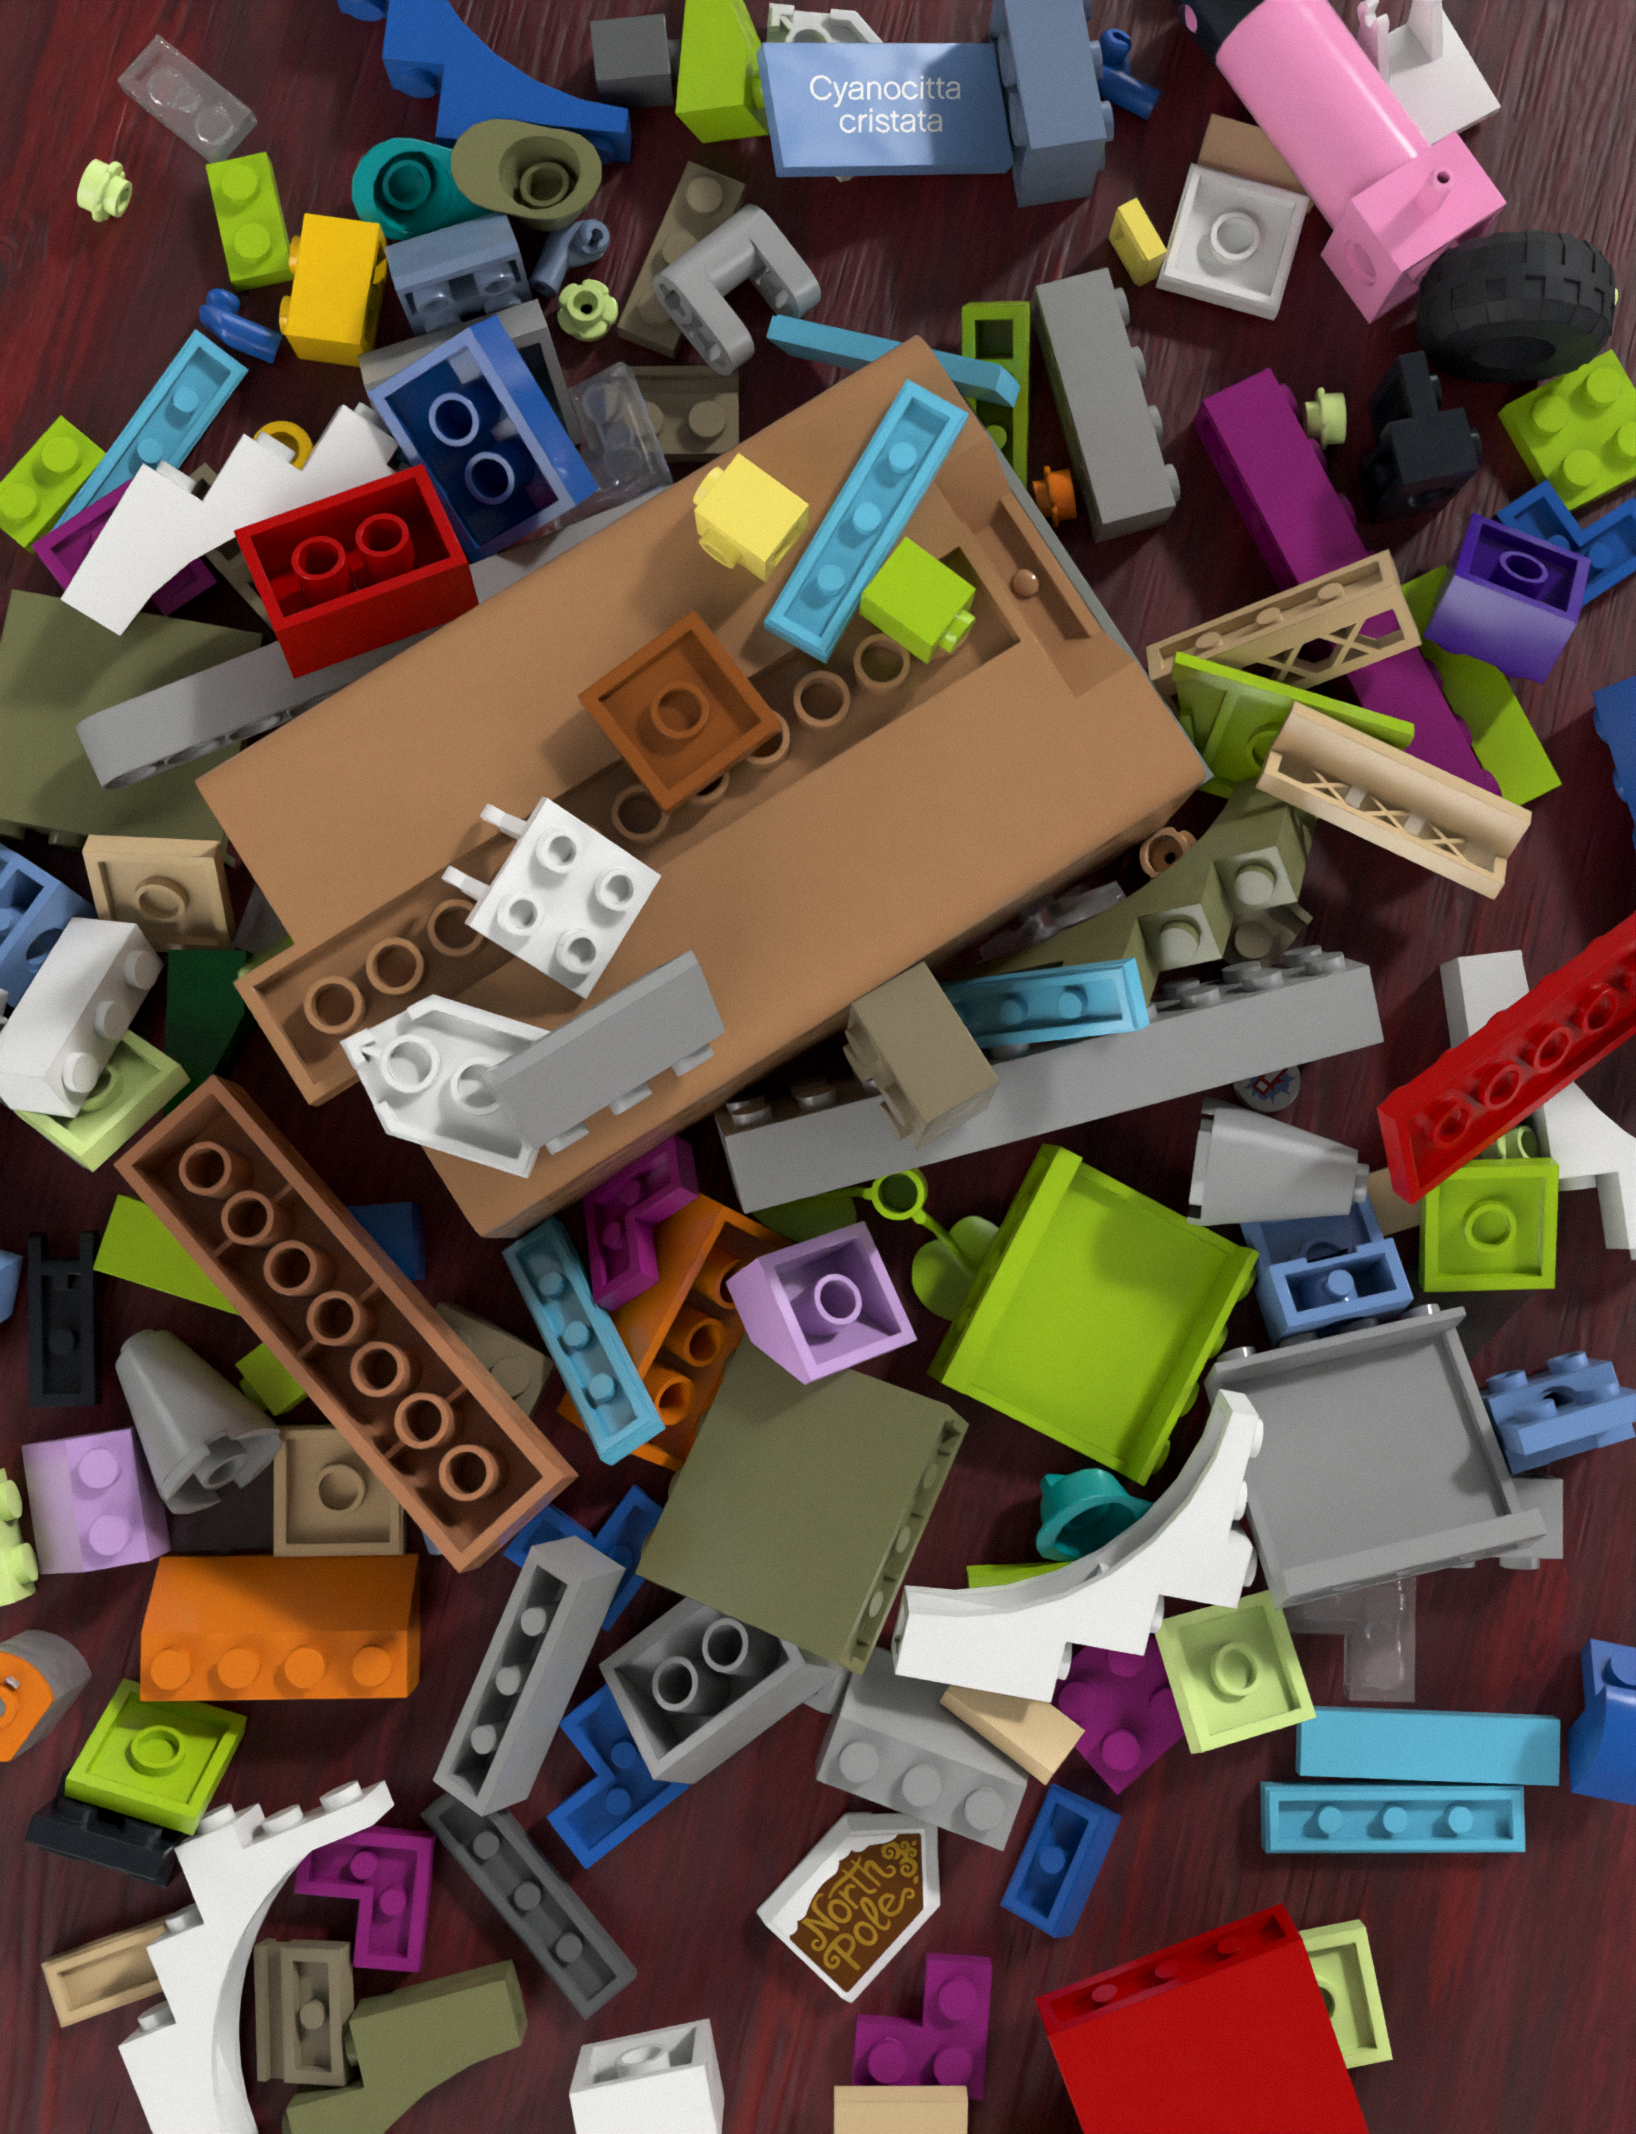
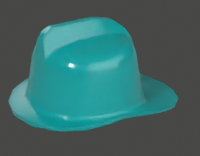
[351,138,494,241]
[1036,1468,1154,1562]

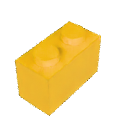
[279,213,388,367]

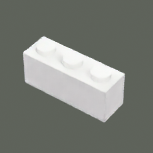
[0,917,164,1118]

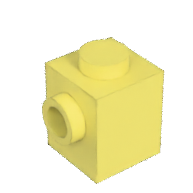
[693,453,809,583]

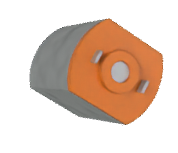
[0,1630,92,1762]

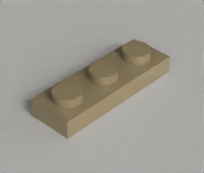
[617,161,746,360]

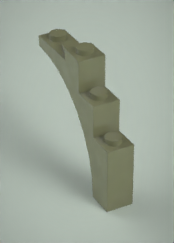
[945,772,1317,1010]
[282,1959,528,2134]

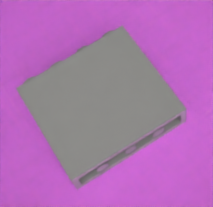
[1203,1304,1548,1610]

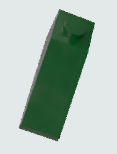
[163,949,261,1119]

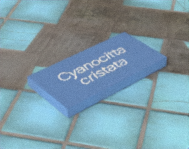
[756,42,1014,177]

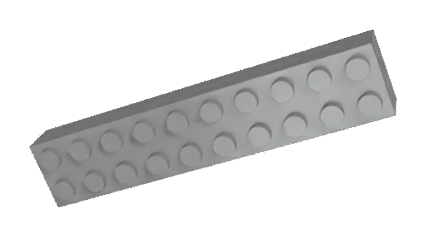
[714,945,1384,1214]

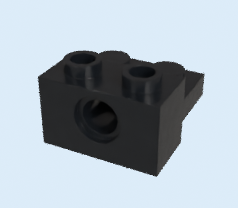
[1357,350,1482,525]
[24,1764,190,1888]

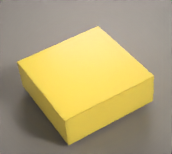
[1108,197,1167,287]

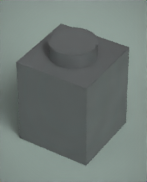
[590,14,681,109]

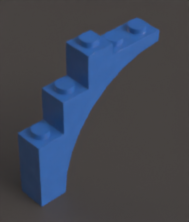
[337,0,633,166]

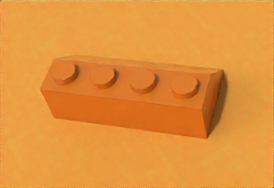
[556,1193,797,1472]
[140,1552,420,1701]

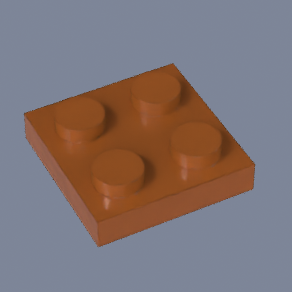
[577,610,782,816]

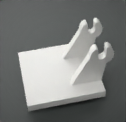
[1357,0,1501,146]
[441,797,661,999]

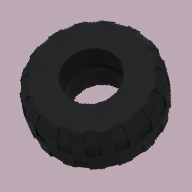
[1417,230,1615,384]

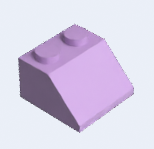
[725,1221,917,1385]
[21,1426,171,1574]

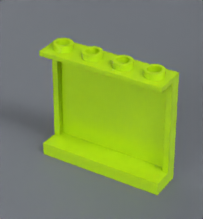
[927,1143,1260,1486]

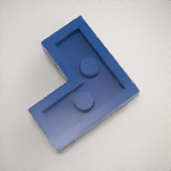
[1491,480,1636,608]
[503,1484,665,1632]
[546,1682,690,1870]

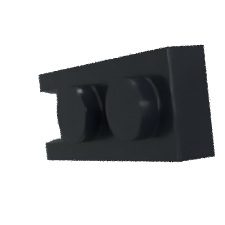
[28,1230,102,1408]

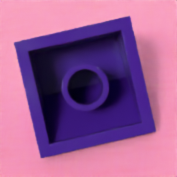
[1423,512,1591,685]

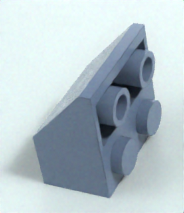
[384,212,533,337]

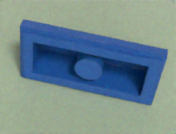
[1000,1784,1122,1938]

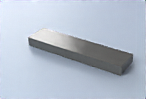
[420,1791,638,2021]

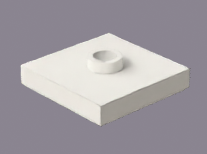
[1156,163,1310,321]

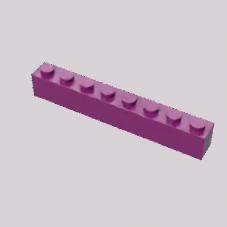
[1192,367,1502,837]

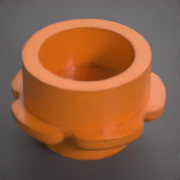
[1032,465,1077,527]

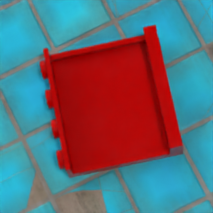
[1035,1903,1369,2134]

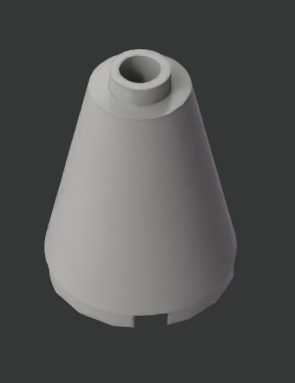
[1187,1097,1369,1226]
[115,1329,283,1514]

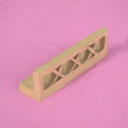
[1146,549,1422,723]
[1255,701,1532,900]

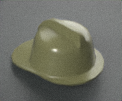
[451,119,602,232]

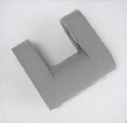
[653,204,821,376]

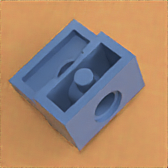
[0,843,97,1008]
[1240,1192,1414,1349]
[1479,1351,1636,1475]

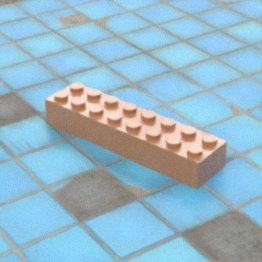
[113,1074,579,1573]

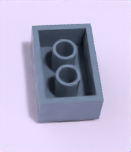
[987,0,1114,208]

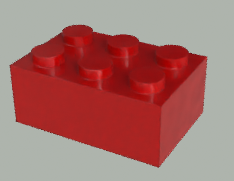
[234,463,479,679]

